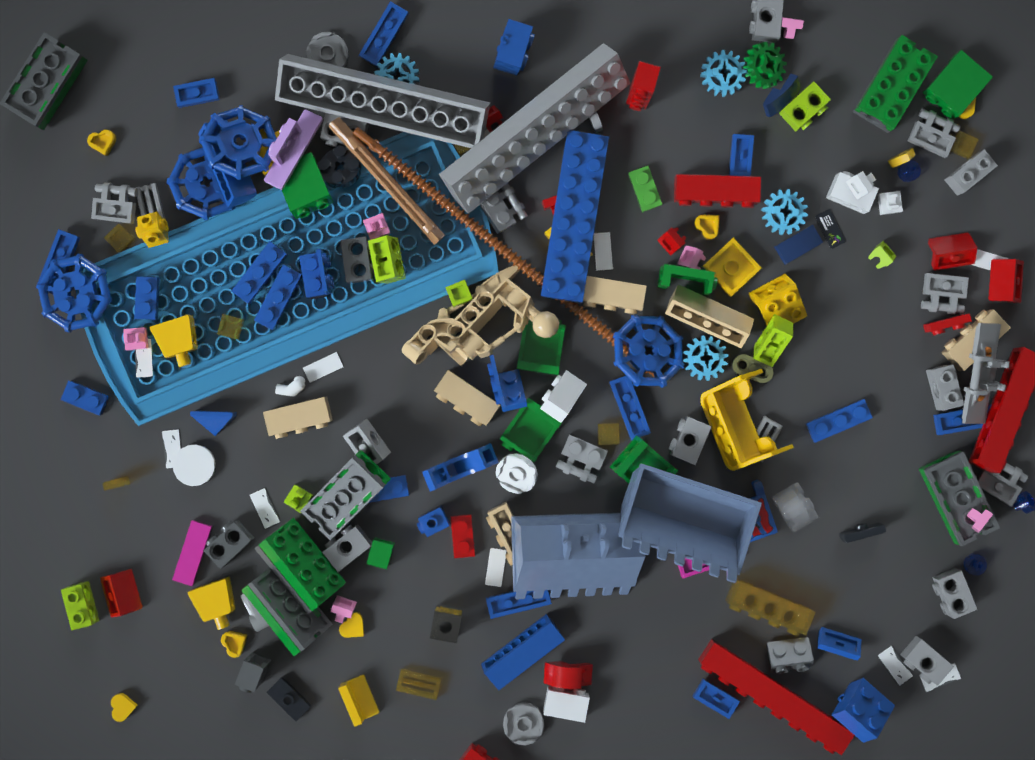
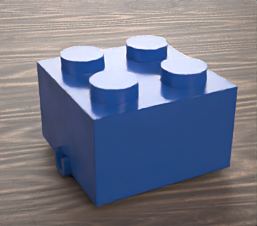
[493,19,535,76]
[832,678,895,743]

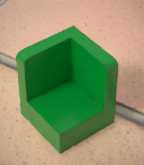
[367,537,395,570]

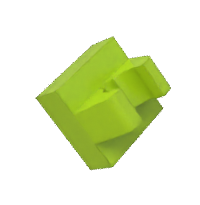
[868,241,897,269]
[445,280,473,307]
[283,484,313,513]

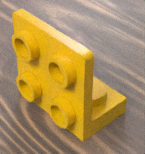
[749,274,807,326]

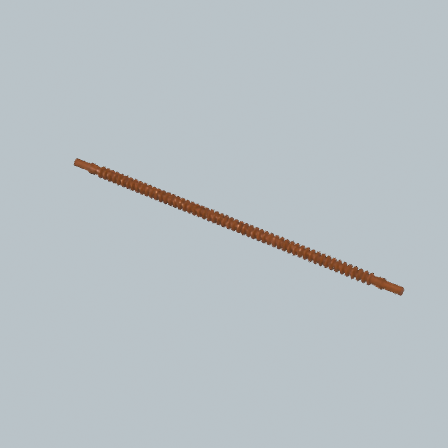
[353,127,664,378]

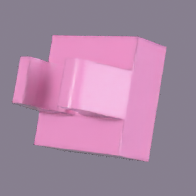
[781,17,804,39]
[363,213,391,240]
[677,246,706,270]
[123,327,148,351]
[967,508,993,533]
[331,595,357,624]

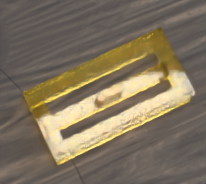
[396,669,442,700]

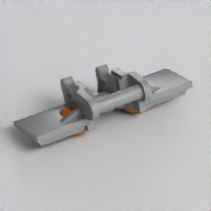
[962,323,1010,424]

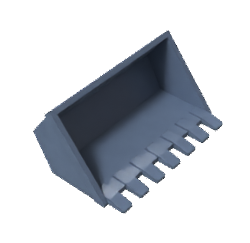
[618,464,762,583]
[511,513,645,600]

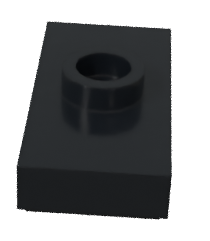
[839,523,886,543]
[266,677,312,721]

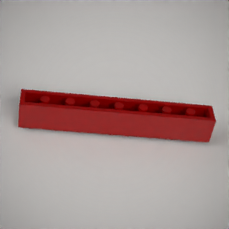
[698,639,855,755]

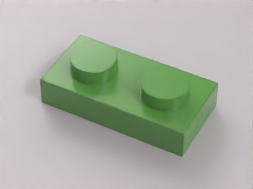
[628,166,663,213]

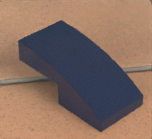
[763,74,801,117]
[774,225,823,265]

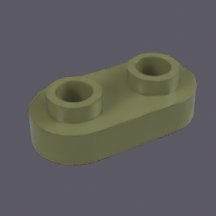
[732,354,773,383]

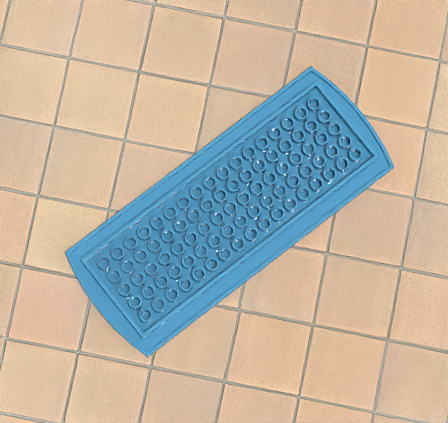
[75,132,499,426]

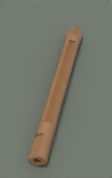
[328,117,445,245]

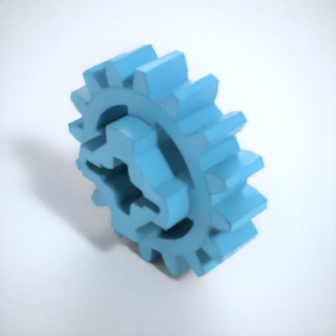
[700,50,747,97]
[374,53,420,84]
[761,189,808,235]
[683,336,728,381]

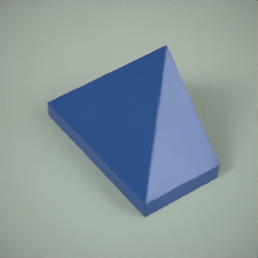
[190,411,237,436]

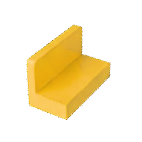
[338,675,379,727]

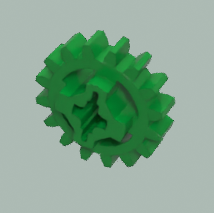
[743,42,787,89]

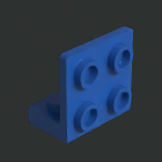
[299,249,335,298]
[487,354,527,412]

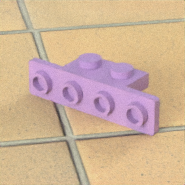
[264,110,323,190]

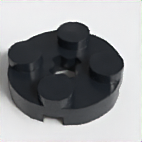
[318,145,362,188]

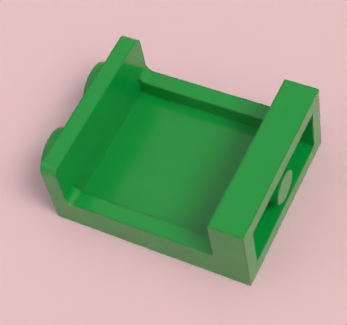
[923,50,993,119]
[282,152,334,219]
[657,264,717,295]
[517,319,566,375]
[500,397,563,463]
[610,435,678,483]

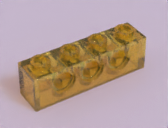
[725,579,816,636]

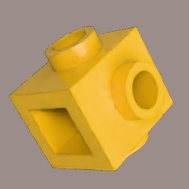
[135,211,169,248]

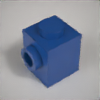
[417,505,450,537]

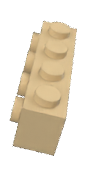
[665,285,754,348]
[486,502,514,566]

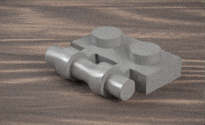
[907,109,960,158]
[91,182,138,224]
[480,183,528,234]
[921,273,969,314]
[556,434,608,483]
[977,463,1028,506]

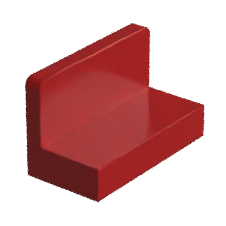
[928,233,977,270]
[988,259,1024,303]
[100,569,142,617]

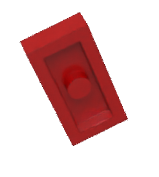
[923,313,972,335]
[451,514,475,558]

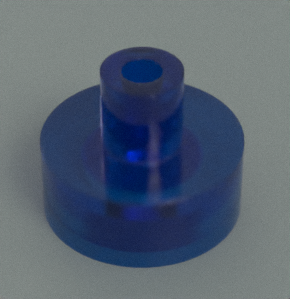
[898,160,921,182]
[1013,491,1035,514]
[964,554,987,576]

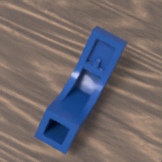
[422,443,499,491]

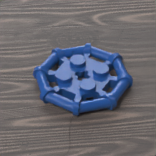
[199,105,277,180]
[167,147,236,220]
[36,254,113,332]
[613,314,685,388]

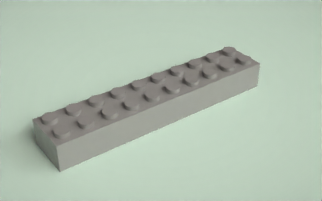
[439,43,631,214]
[275,54,490,148]

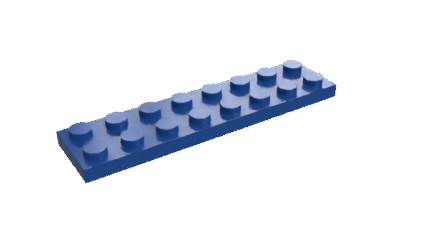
[541,130,609,303]

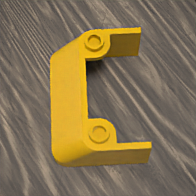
[700,369,794,471]

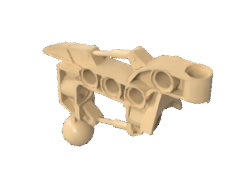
[402,266,559,367]

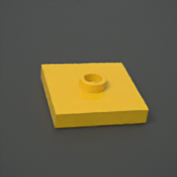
[702,237,762,297]

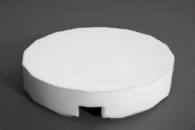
[173,445,216,486]
[496,454,538,494]

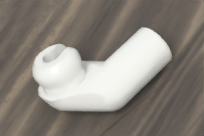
[275,376,305,397]

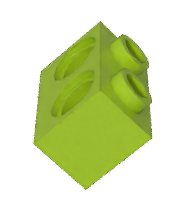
[779,82,831,132]
[368,235,406,284]
[754,314,793,367]
[61,581,99,631]

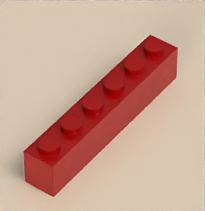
[969,347,1035,473]

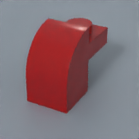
[544,661,593,689]

